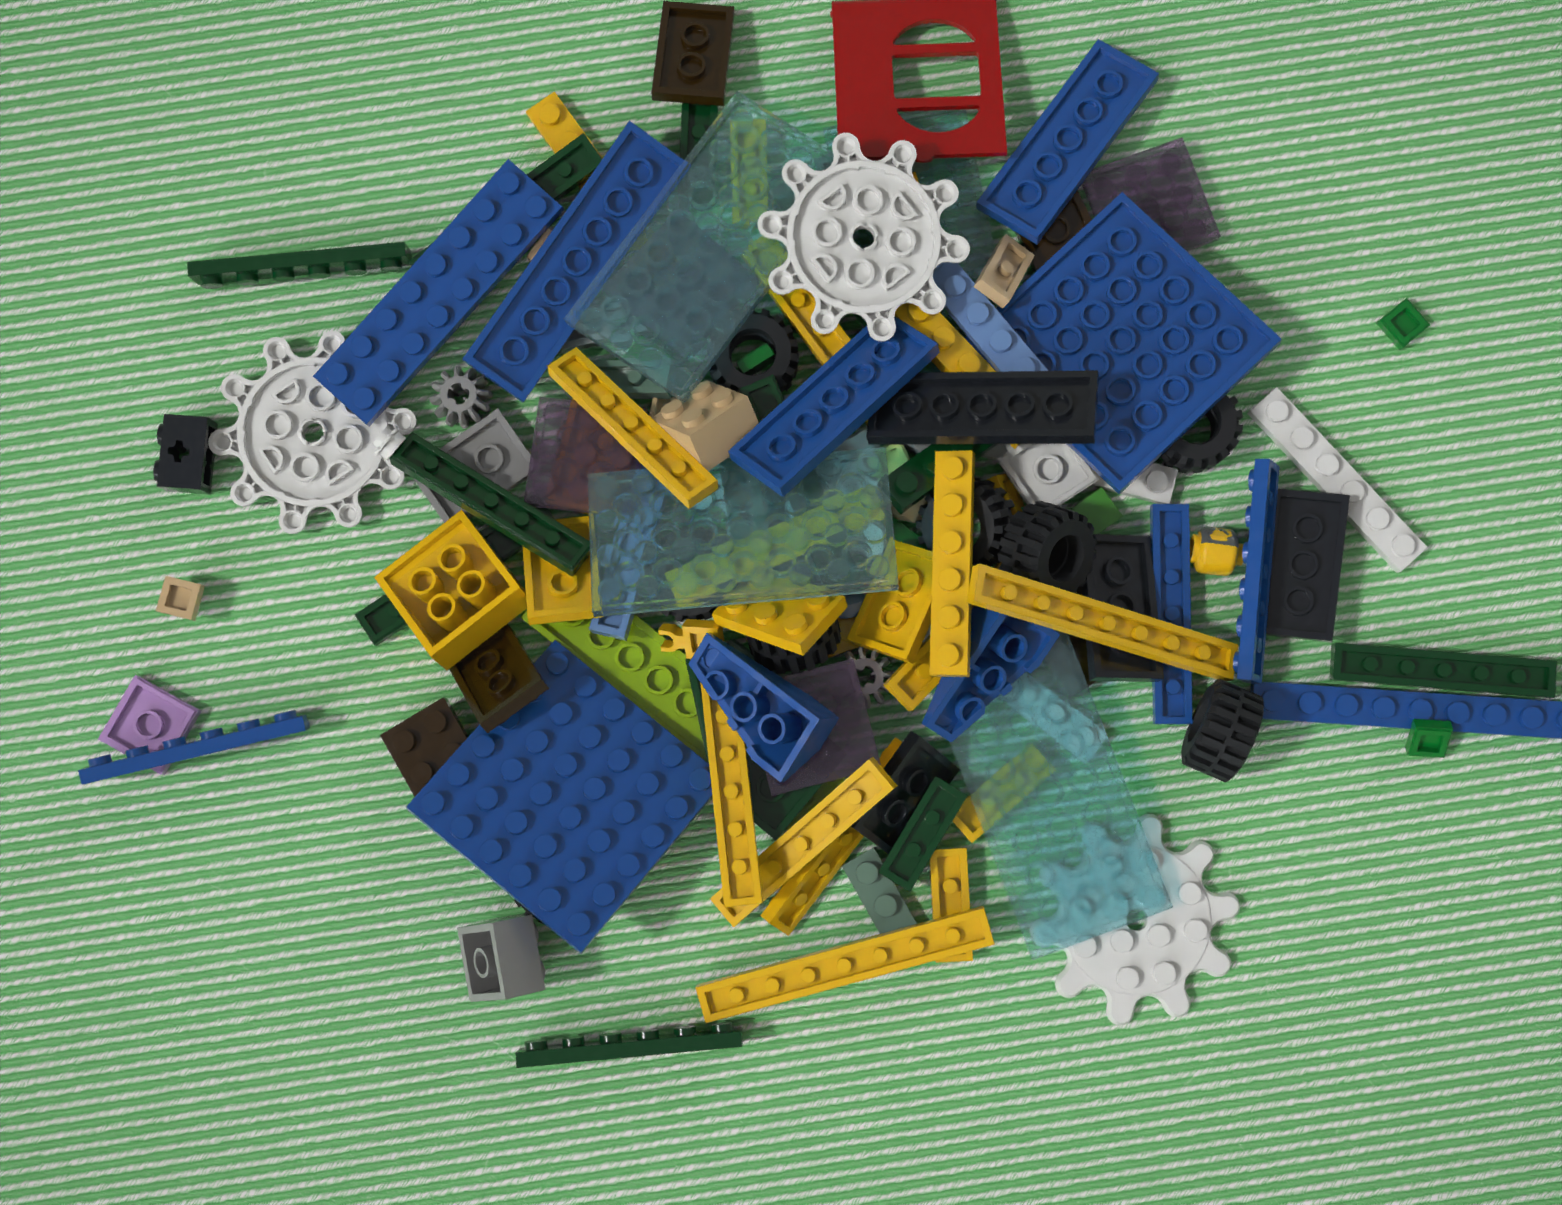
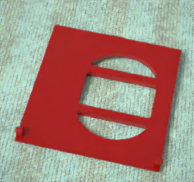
[830,0,1007,163]

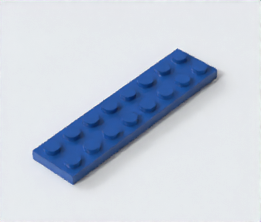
[462,120,689,403]
[313,159,564,426]

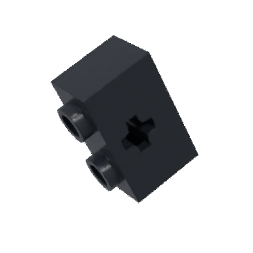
[153,414,218,495]

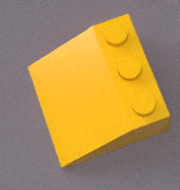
[374,509,527,671]

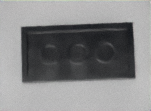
[1266,489,1350,643]
[1081,534,1164,682]

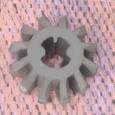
[429,366,493,429]
[833,646,895,709]

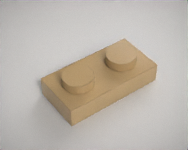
[973,234,1035,309]

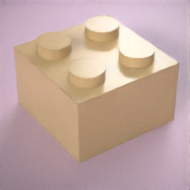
[652,380,759,471]

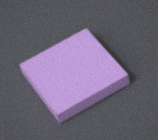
[98,675,202,775]

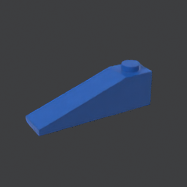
[922,606,1061,742]
[689,633,839,783]

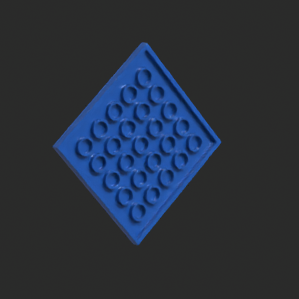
[965,192,1282,495]
[406,640,712,954]

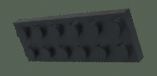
[866,370,1099,445]

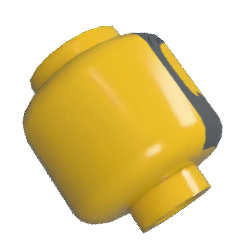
[1190,526,1244,576]

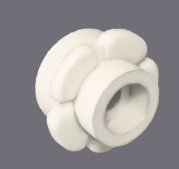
[372,427,406,461]

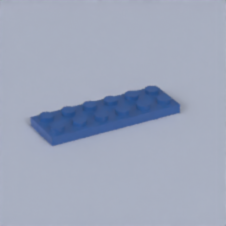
[976,39,1159,245]
[728,316,940,497]

